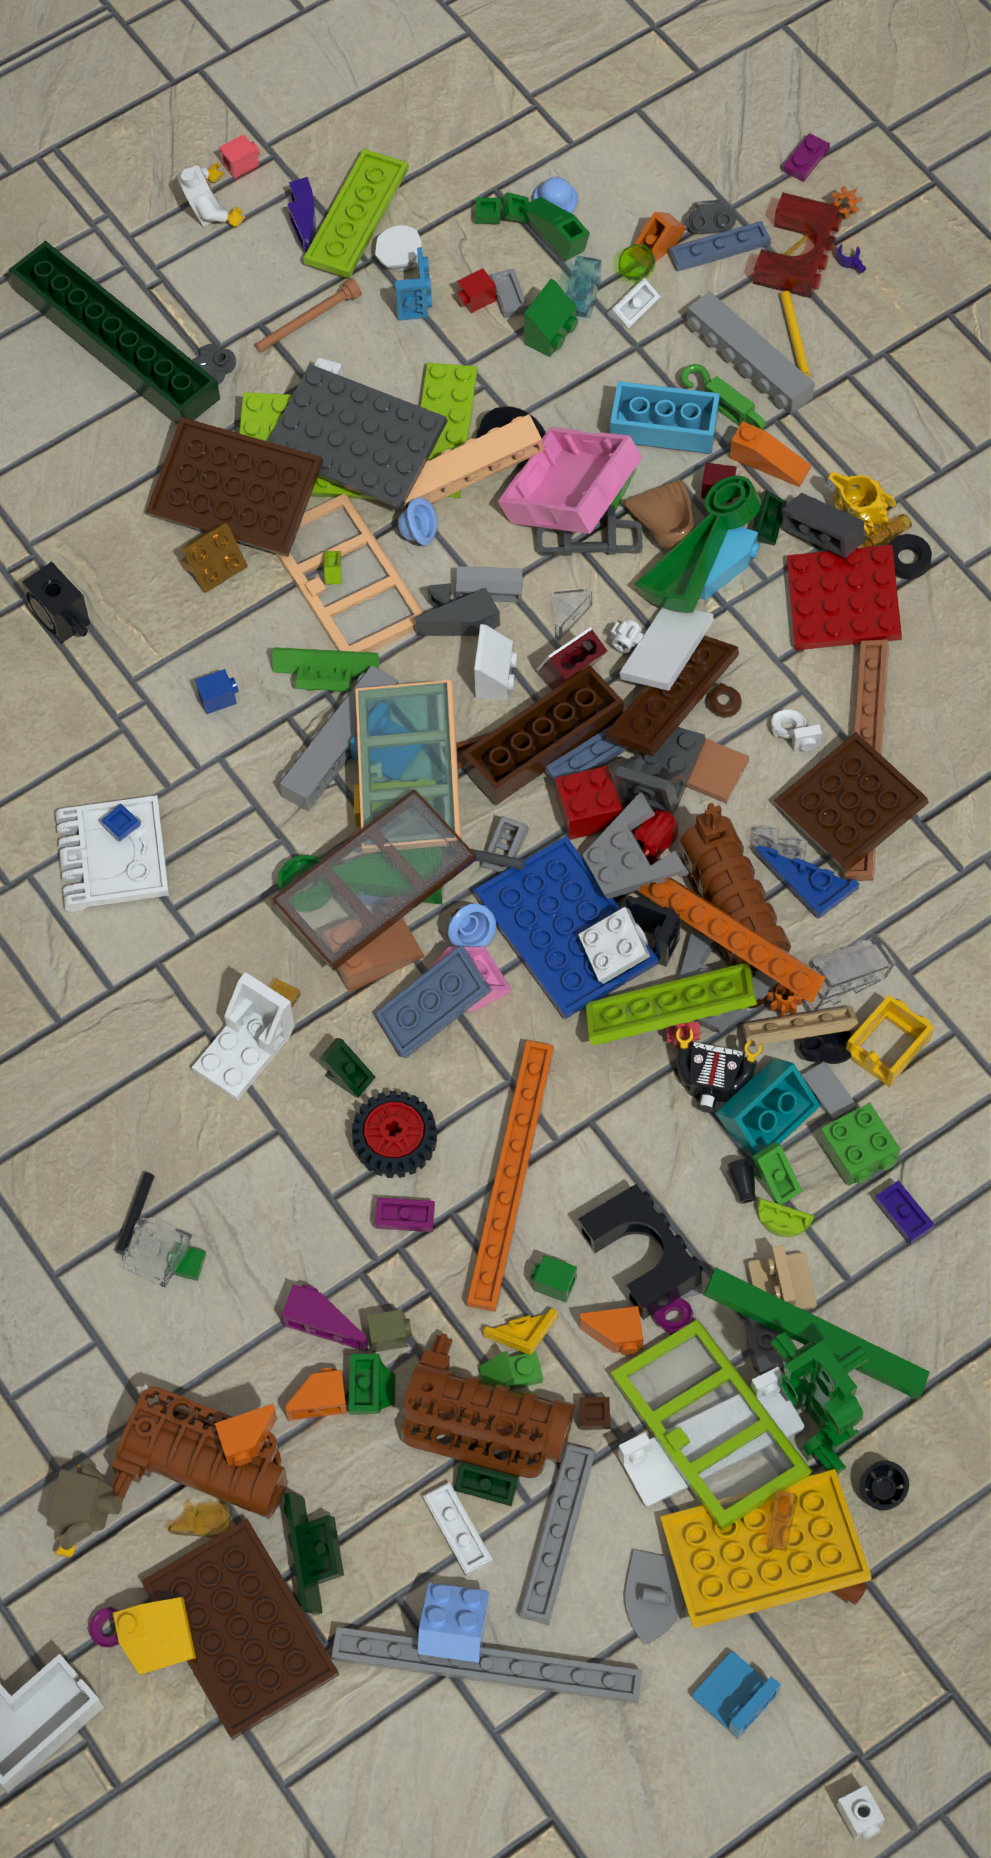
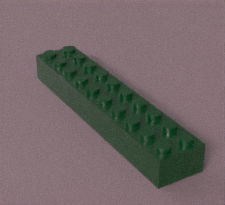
[8,240,220,424]

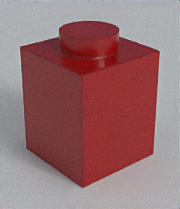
[456,268,497,314]

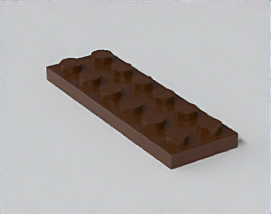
[606,635,739,756]

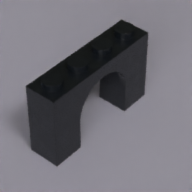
[578,1184,703,1320]

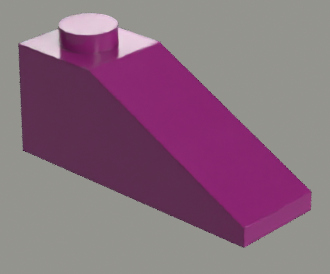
[281,1284,368,1352]

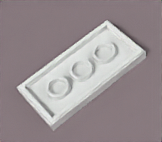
[620,607,714,691]

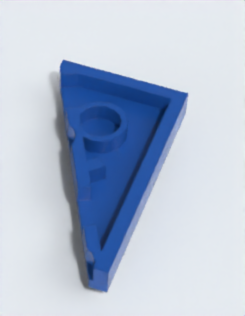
[755,845,860,919]

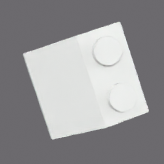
[474,624,518,701]

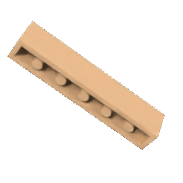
[401,414,545,511]

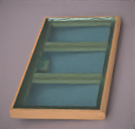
[355,680,461,854]

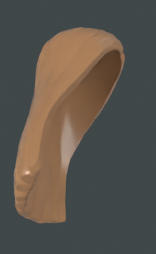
[624,480,695,551]

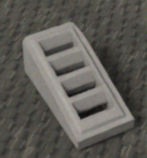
[481,815,529,874]

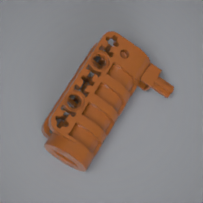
[679,803,791,972]
[401,1333,575,1478]

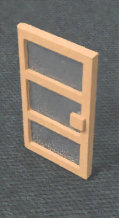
[276,494,424,652]

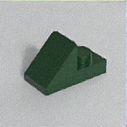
[319,1038,375,1098]

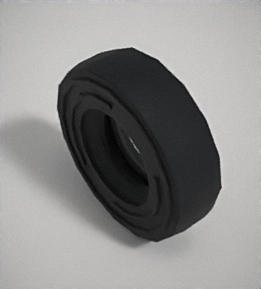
[888,534,932,580]

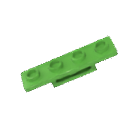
[272,647,379,692]

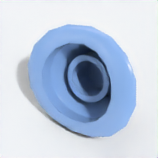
[533,177,578,214]
[398,498,438,546]
[448,903,496,947]

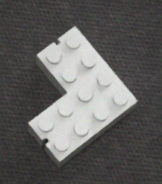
[0,1654,104,1793]

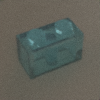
[566,256,602,318]

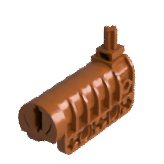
[110,1387,288,1519]

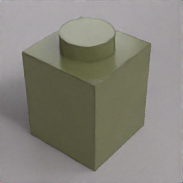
[367,1309,412,1353]

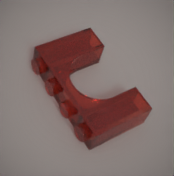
[753,192,843,298]

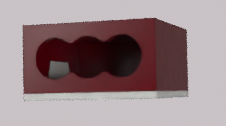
[537,627,608,690]

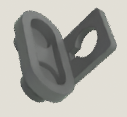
[686,199,736,234]

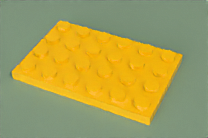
[660,1469,871,1629]

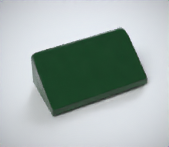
[747,490,787,545]
[454,1460,520,1506]

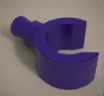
[837,244,866,273]

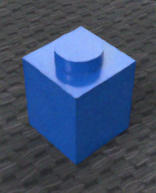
[195,669,239,714]

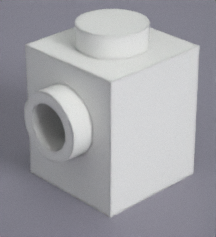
[837,1785,885,1840]

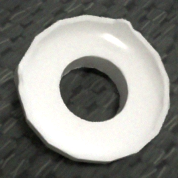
[771,709,806,739]

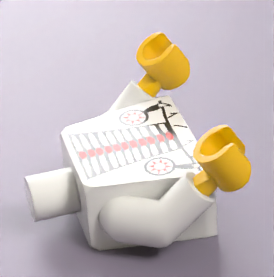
[177,163,245,227]

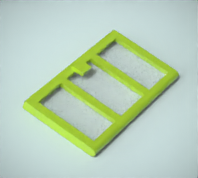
[610,1320,812,1531]

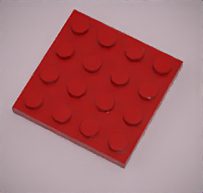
[787,545,902,650]

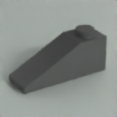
[414,588,500,636]

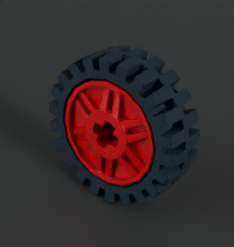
[352,1091,437,1178]

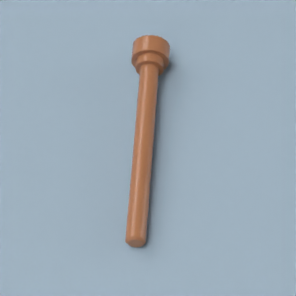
[255,278,362,352]

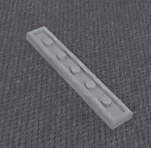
[519,1443,596,1625]

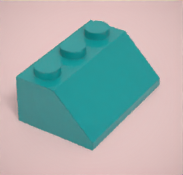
[716,1057,821,1156]

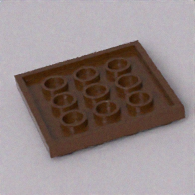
[774,732,929,873]

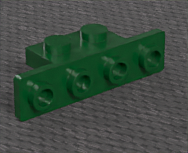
[284,1492,344,1615]

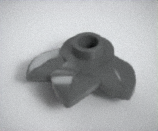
[193,344,236,385]

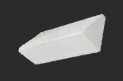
[606,278,661,329]

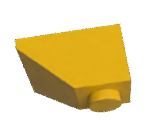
[113,1597,196,1675]

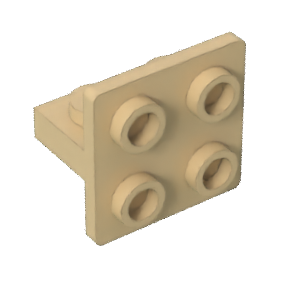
[748,1245,817,1310]

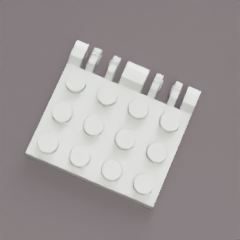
[56,795,169,912]

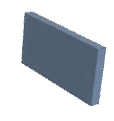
[374,945,492,1059]

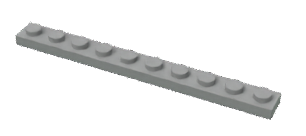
[331,1627,642,1704]

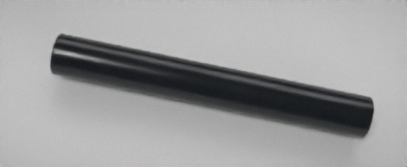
[115,1172,155,1255]

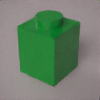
[530,1255,577,1303]

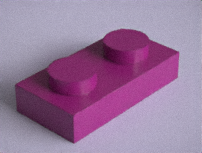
[783,133,830,182]
[375,1197,435,1232]

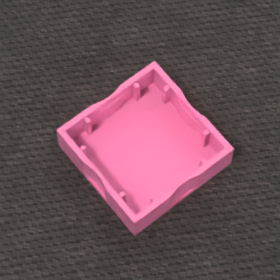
[498,427,642,534]

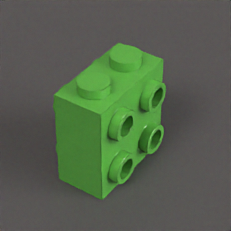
[819,1103,900,1186]

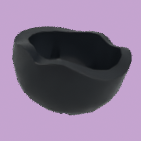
[859,1460,909,1511]

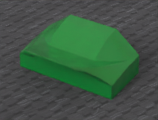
[349,1354,395,1415]

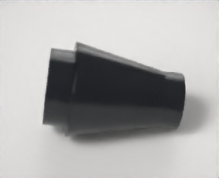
[726,1159,757,1204]

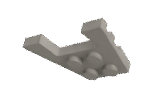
[583,792,689,899]
[679,930,780,1034]

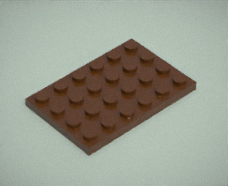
[146,417,324,557]
[141,1519,339,1740]

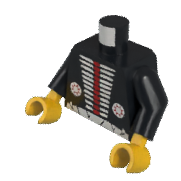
[676,1027,764,1113]

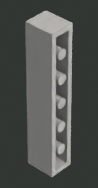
[687,291,815,415]
[279,666,399,812]

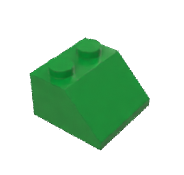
[524,279,578,357]

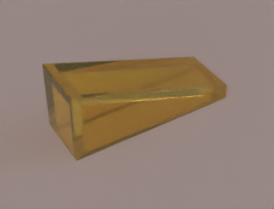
[767,1490,798,1551]

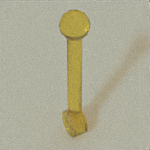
[778,229,816,263]

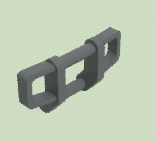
[537,505,642,556]

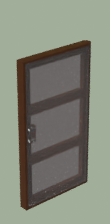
[271,789,477,971]

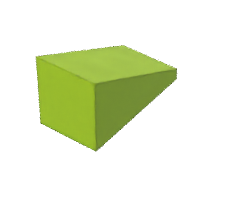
[324,551,342,585]

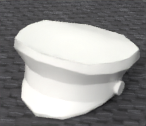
[375,225,423,272]

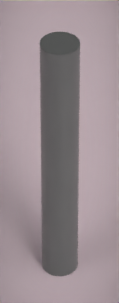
[446,846,526,870]

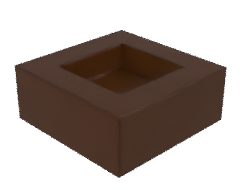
[579,1397,611,1430]

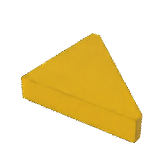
[483,1309,558,1355]

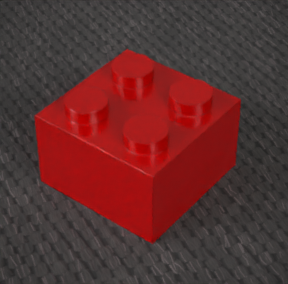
[555,766,622,840]

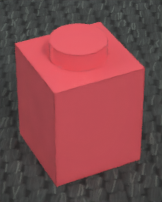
[219,134,260,179]

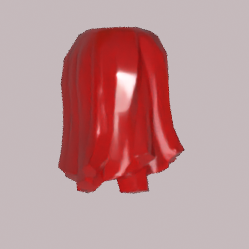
[632,810,678,865]

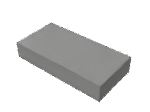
[489,269,528,318]
[802,1062,857,1122]

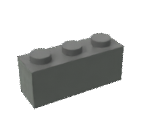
[782,492,865,558]

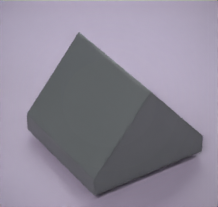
[427,583,452,609]

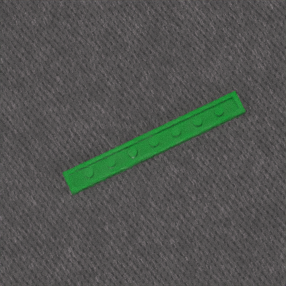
[703,1267,930,1400]

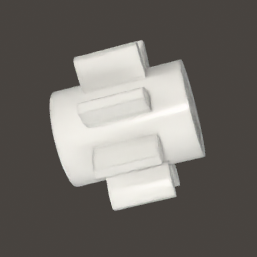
[610,620,644,653]

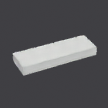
[423,1482,493,1576]

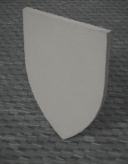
[625,1549,685,1645]

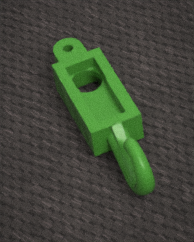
[680,364,766,429]

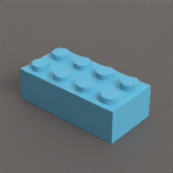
[610,381,720,454]

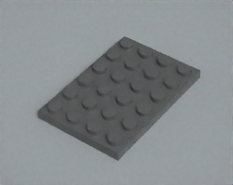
[268,364,448,510]

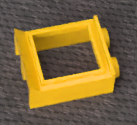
[846,995,934,1088]

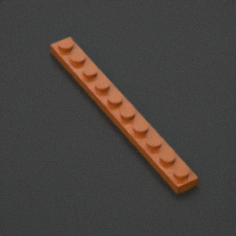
[637,864,826,1002]
[467,1040,554,1312]

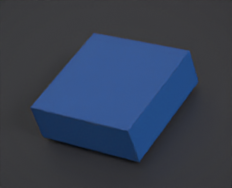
[101,804,140,842]

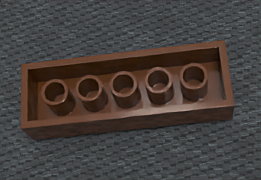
[462,665,624,805]

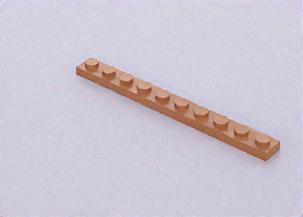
[845,640,889,881]

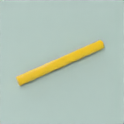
[780,291,810,377]

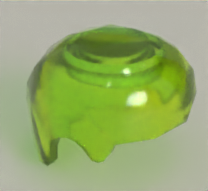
[618,244,656,282]

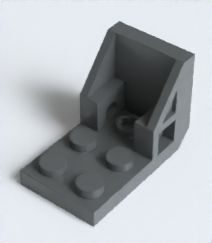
[615,727,706,814]

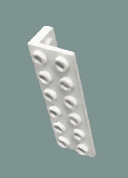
[618,1367,804,1507]

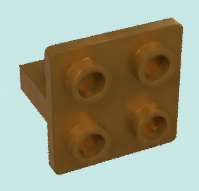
[180,522,248,592]

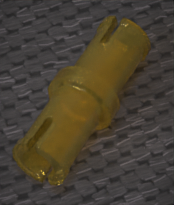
[863,514,912,548]

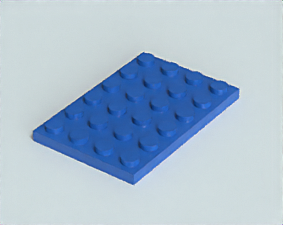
[474,836,659,1019]

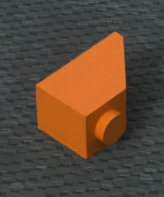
[628,211,686,268]
[580,1306,644,1355]
[285,1368,347,1421]
[215,1404,277,1466]

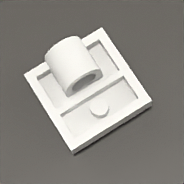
[578,907,650,984]

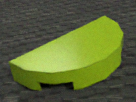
[757,1198,814,1238]

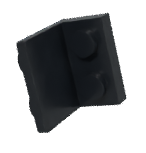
[626,896,680,967]

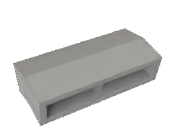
[455,566,523,602]

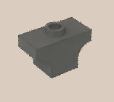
[743,1317,784,1376]

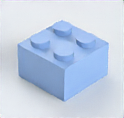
[418,1583,489,1663]

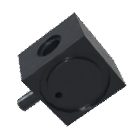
[22,561,90,644]

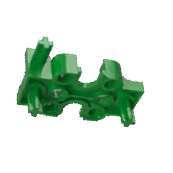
[770,1332,869,1475]

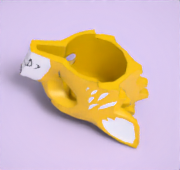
[824,472,897,546]

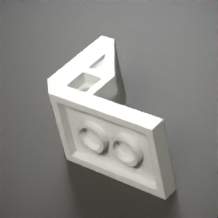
[192,972,295,1102]

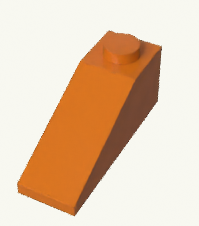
[730,421,811,487]

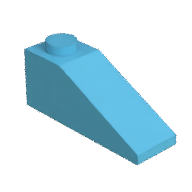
[700,527,761,600]

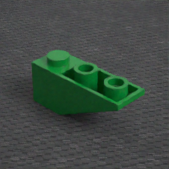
[520,197,590,261]

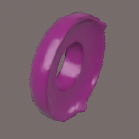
[654,1298,694,1335]
[89,1607,120,1648]

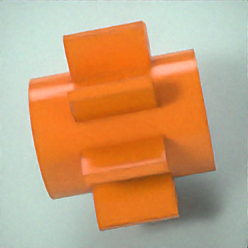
[830,186,862,218]
[767,984,803,1017]

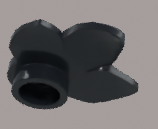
[799,1031,852,1064]

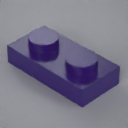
[875,1180,935,1244]

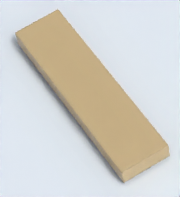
[741,1006,859,1047]

